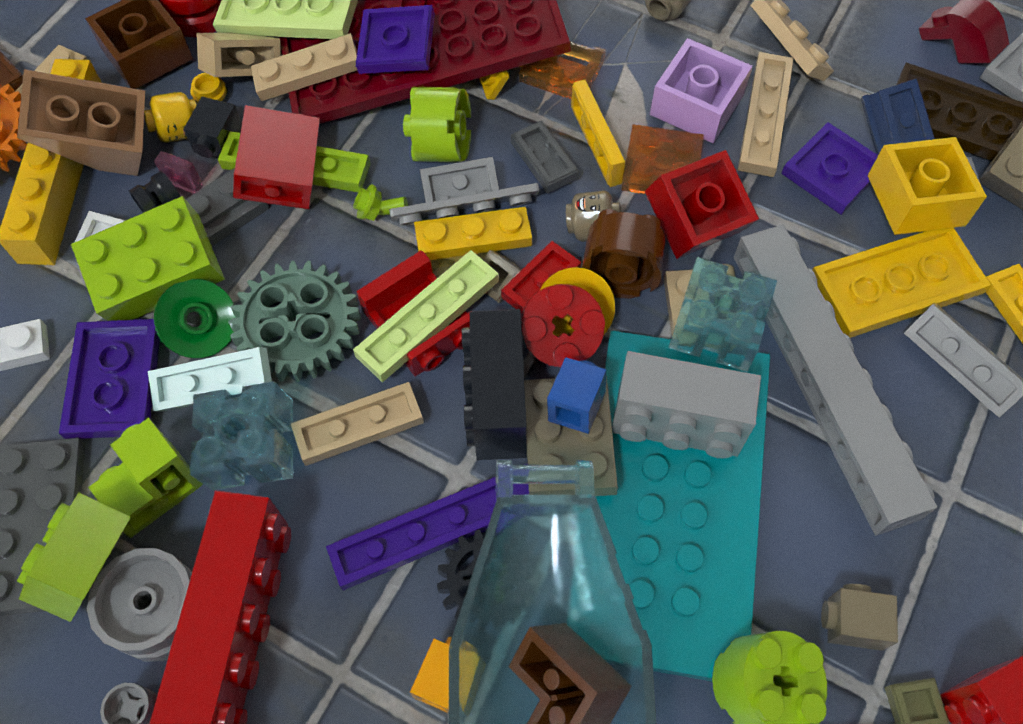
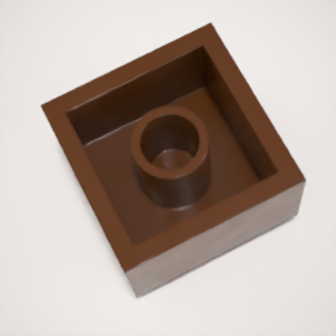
[85,0,193,89]

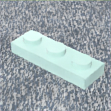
[148,347,273,412]

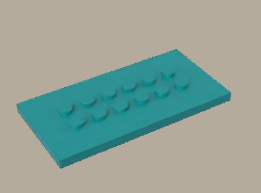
[567,330,770,681]

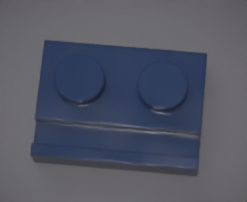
[861,78,934,155]

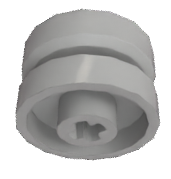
[87,548,192,662]

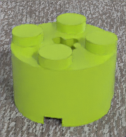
[403,87,471,163]
[712,631,827,724]

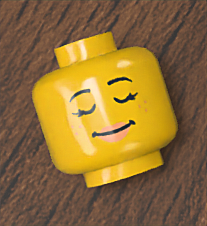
[144,92,197,143]

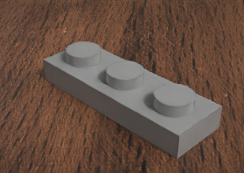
[904,303,1023,418]

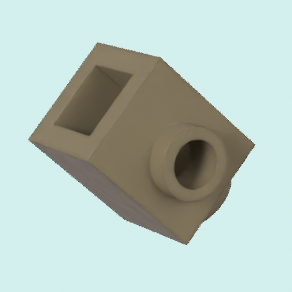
[821,584,898,651]

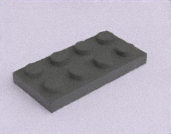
[0,438,85,616]

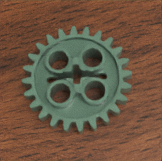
[229,260,361,382]

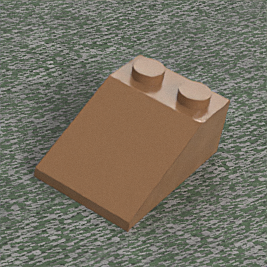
[17,69,145,176]

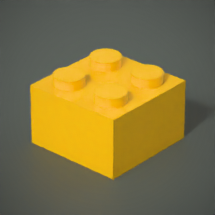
[868,137,987,235]

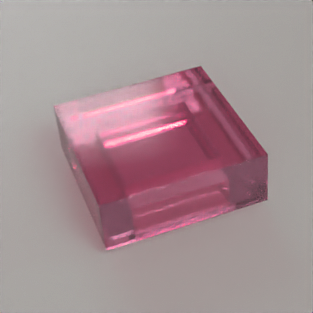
[154,151,203,194]

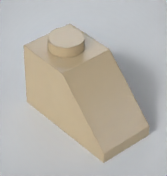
[197,33,281,77]

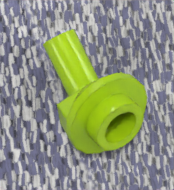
[353,184,408,221]

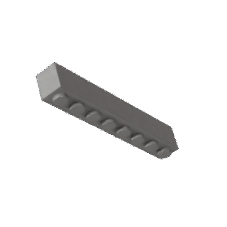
[733,224,937,536]

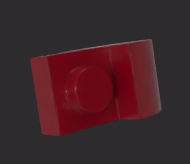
[919,0,1010,63]

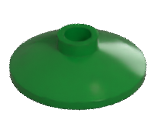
[154,279,236,358]

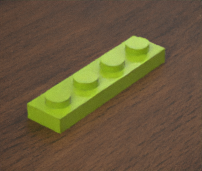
[218,131,371,193]

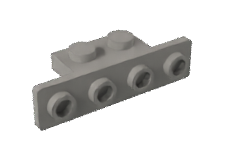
[389,157,540,226]

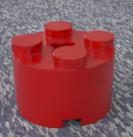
[521,284,605,367]

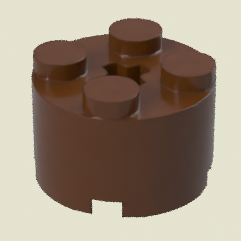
[582,209,665,299]

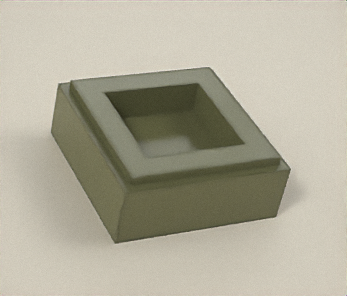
[884,678,949,724]

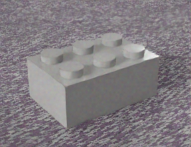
[612,351,761,458]

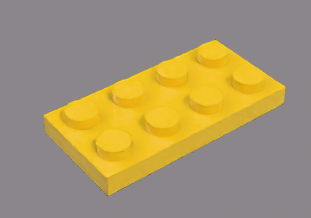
[812,228,991,338]

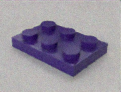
[59,319,160,439]

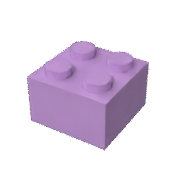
[650,38,752,143]

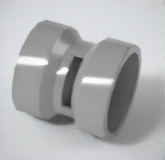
[100,683,158,724]

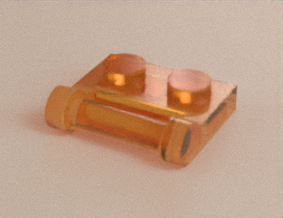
[519,41,606,99]

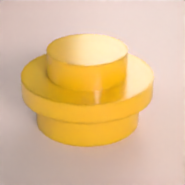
[190,72,227,104]

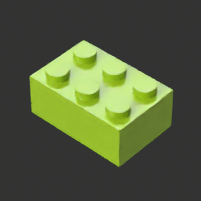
[71,196,225,321]

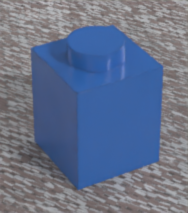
[547,357,607,434]

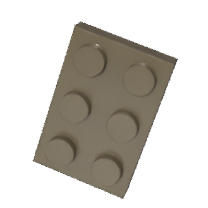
[524,376,618,499]

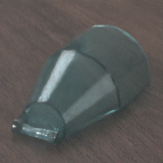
[448,460,657,724]

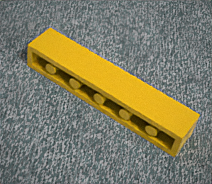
[0,59,102,265]

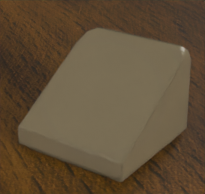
[483,250,522,303]

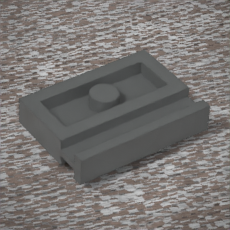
[185,168,269,246]

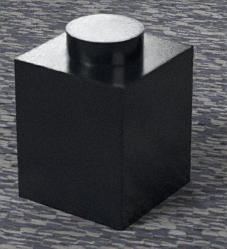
[183,97,242,158]

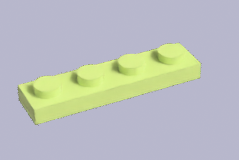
[353,250,499,383]

